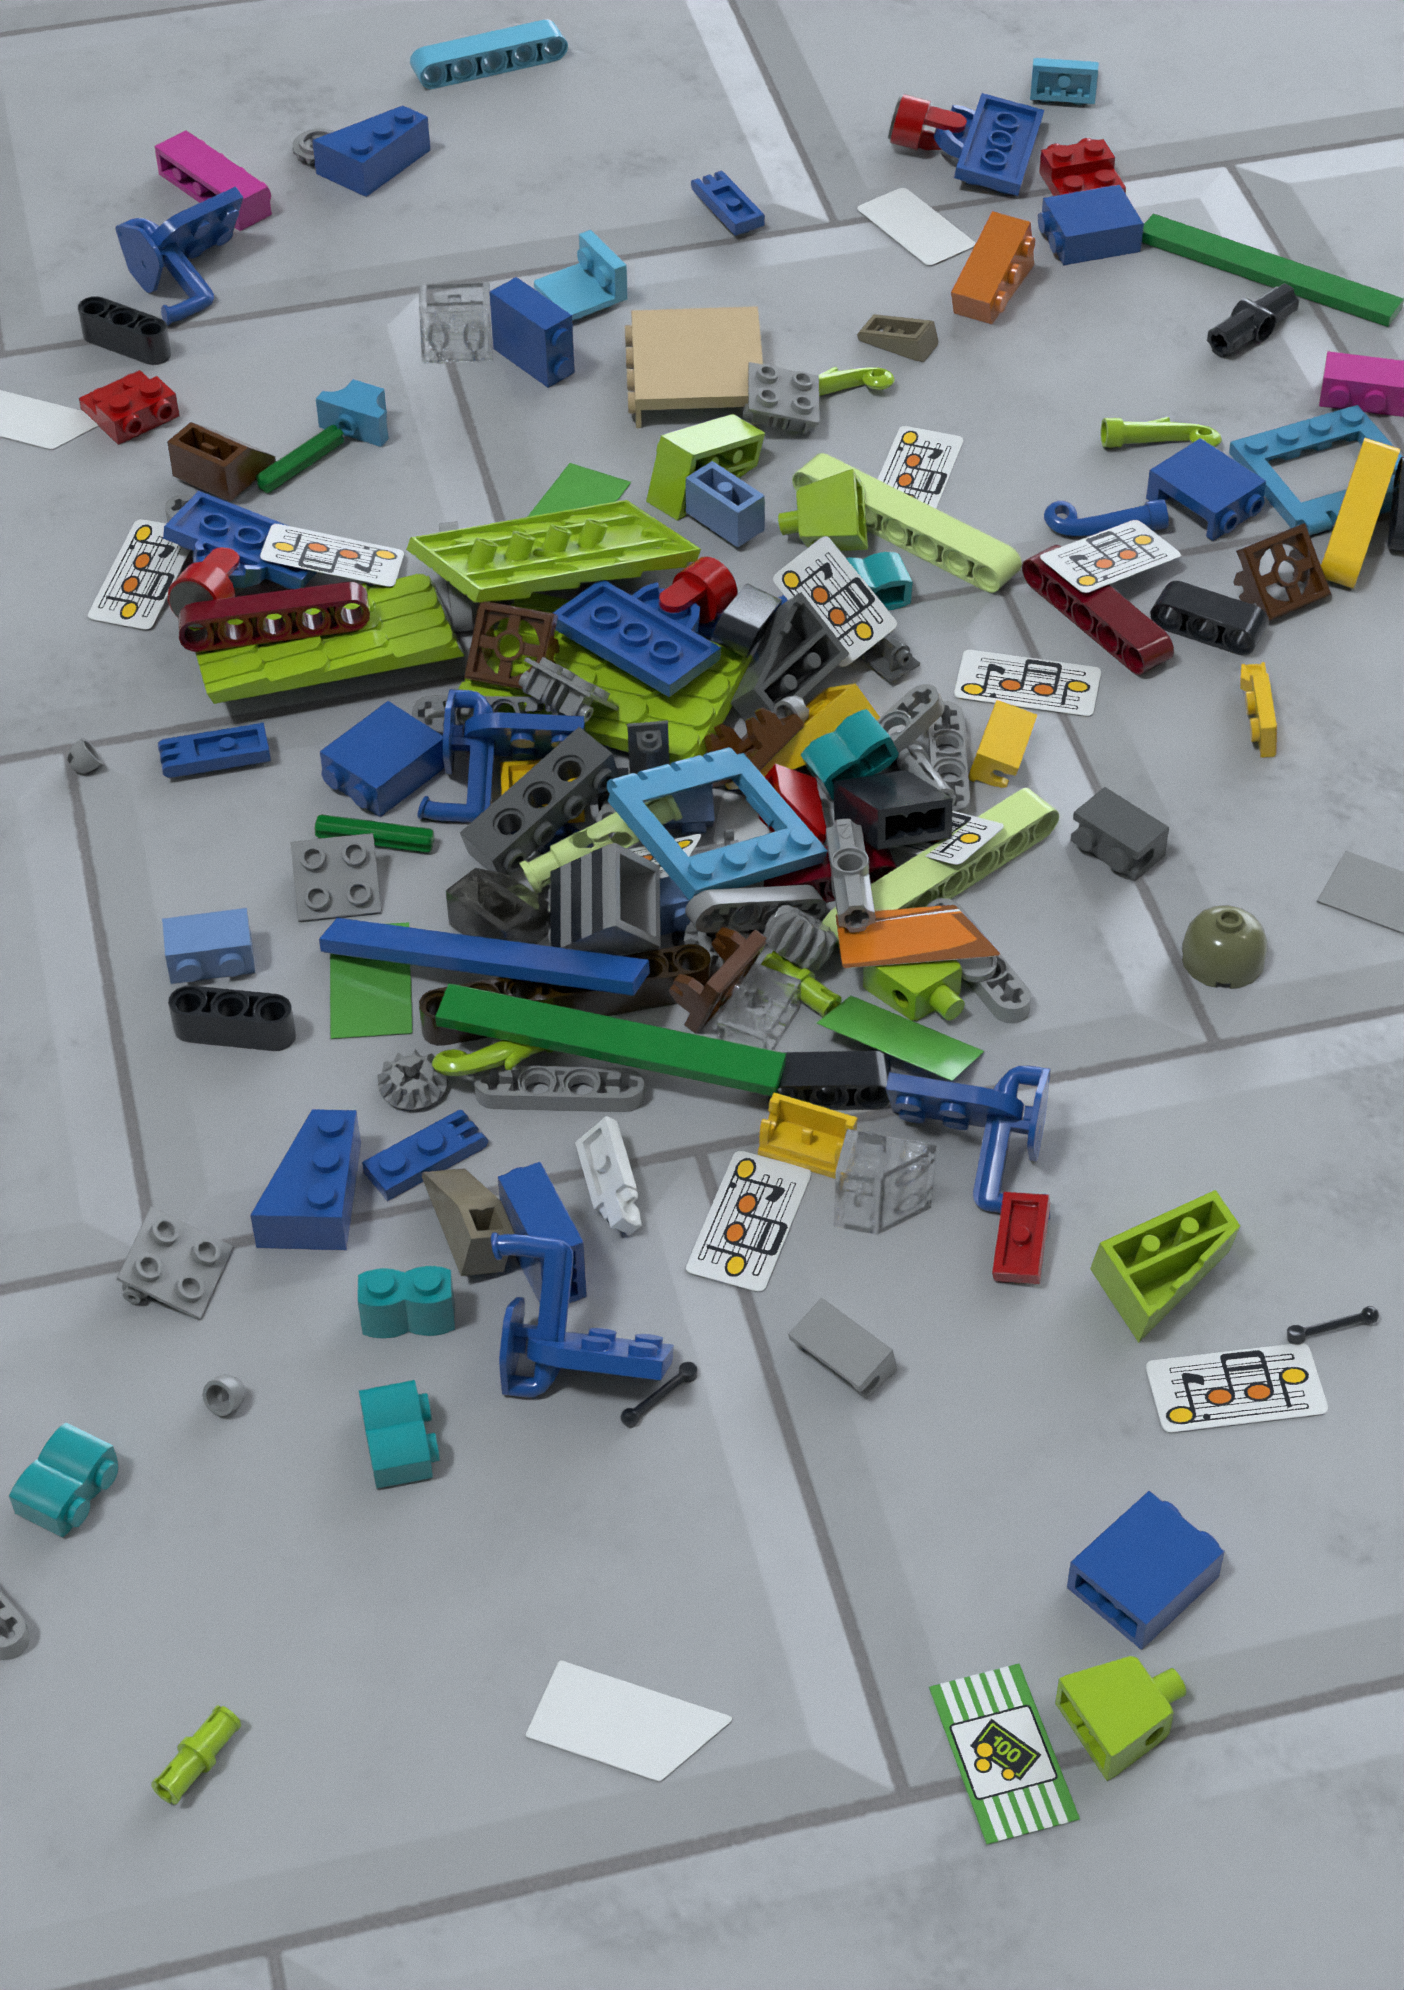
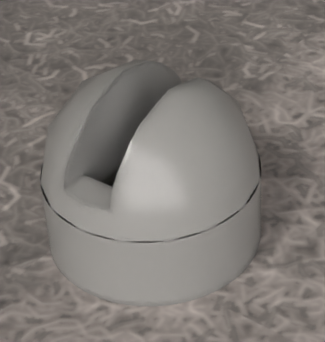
[773,696,809,723]
[67,738,103,773]
[202,1374,245,1416]

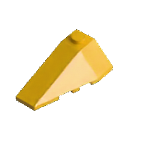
[725,683,880,790]

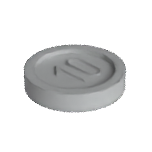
[957,956,997,982]

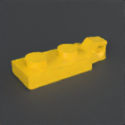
[1240,662,1277,758]

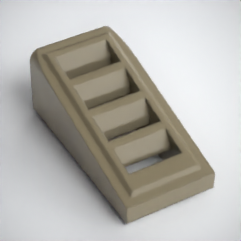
[857,314,938,362]

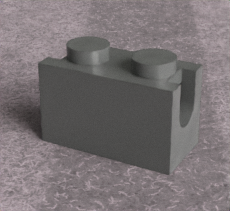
[1070,787,1169,881]

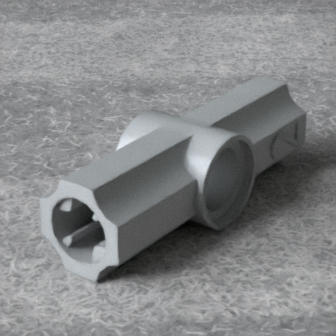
[826,819,875,932]

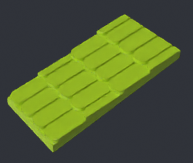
[406,500,701,603]
[188,574,464,704]
[458,592,753,764]

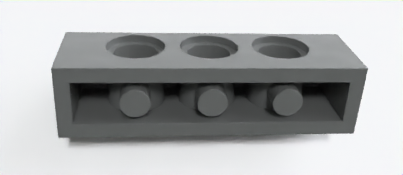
[460,727,619,882]

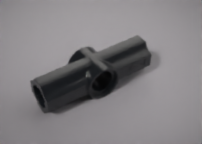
[1207,283,1299,357]

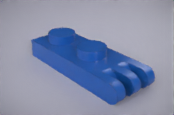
[691,170,765,236]
[158,722,271,778]
[362,1110,488,1201]

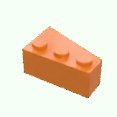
[951,211,1036,324]

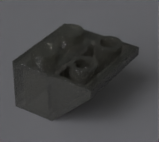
[446,868,550,944]

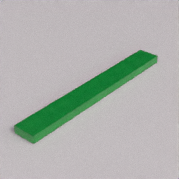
[1142,213,1404,327]
[435,983,786,1096]

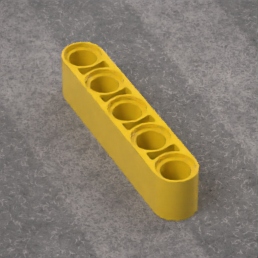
[1321,438,1400,588]

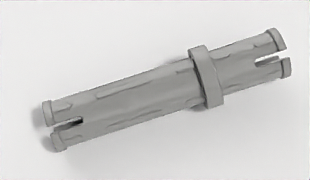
[891,731,956,806]

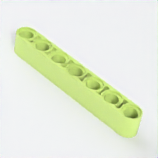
[792,453,1022,593]
[822,788,1060,948]

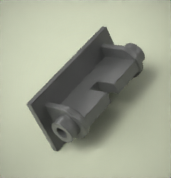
[860,634,920,682]
[627,720,670,774]

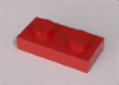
[992,1192,1051,1284]

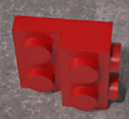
[1039,138,1126,196]
[79,370,180,445]

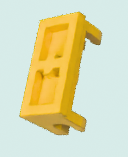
[968,700,1037,788]
[758,1092,858,1181]

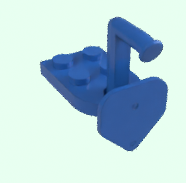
[115,186,243,326]
[417,689,585,822]
[886,1065,1051,1220]
[491,1232,674,1397]

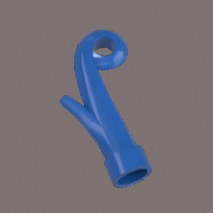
[1044,499,1169,536]

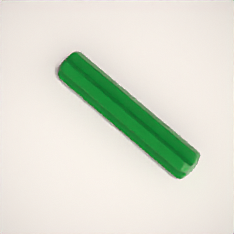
[256,425,344,493]
[314,814,435,853]

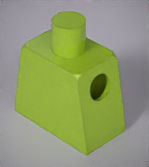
[778,469,868,551]
[863,959,965,1021]
[1055,1656,1186,1781]

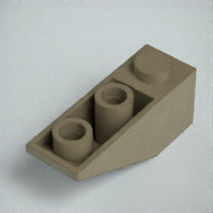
[422,1168,514,1276]

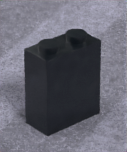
[834,770,953,850]

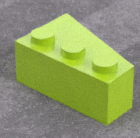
[646,414,765,521]
[1090,1190,1241,1343]

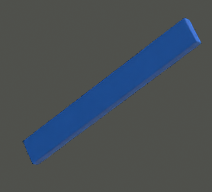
[319,918,650,996]

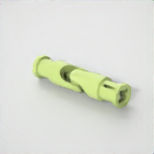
[519,795,683,895]

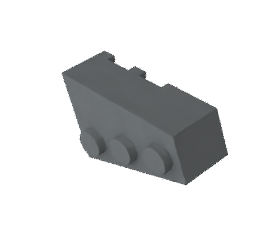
[730,592,850,721]

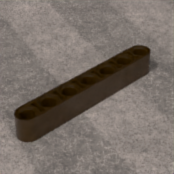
[419,944,711,1046]

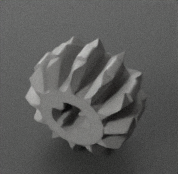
[763,905,838,971]

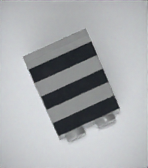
[548,843,661,955]

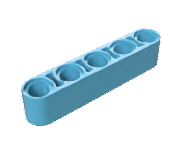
[410,20,568,89]

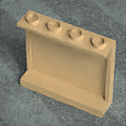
[625,306,763,428]

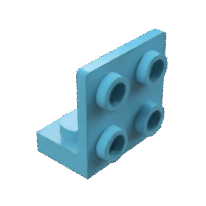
[1030,58,1099,105]
[534,230,628,321]

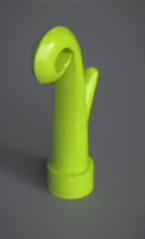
[817,367,895,396]
[1100,417,1222,447]
[432,1040,554,1077]

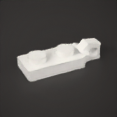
[575,1116,642,1236]

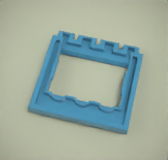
[1229,405,1403,535]
[607,747,828,901]

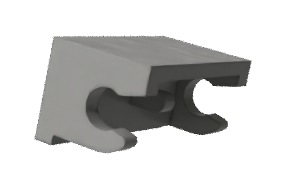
[788,1297,897,1399]

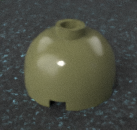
[1182,905,1268,989]

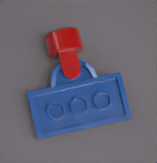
[888,93,1044,196]
[163,491,317,629]
[553,556,738,697]

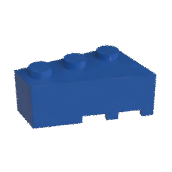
[312,105,431,197]
[250,1109,361,1250]

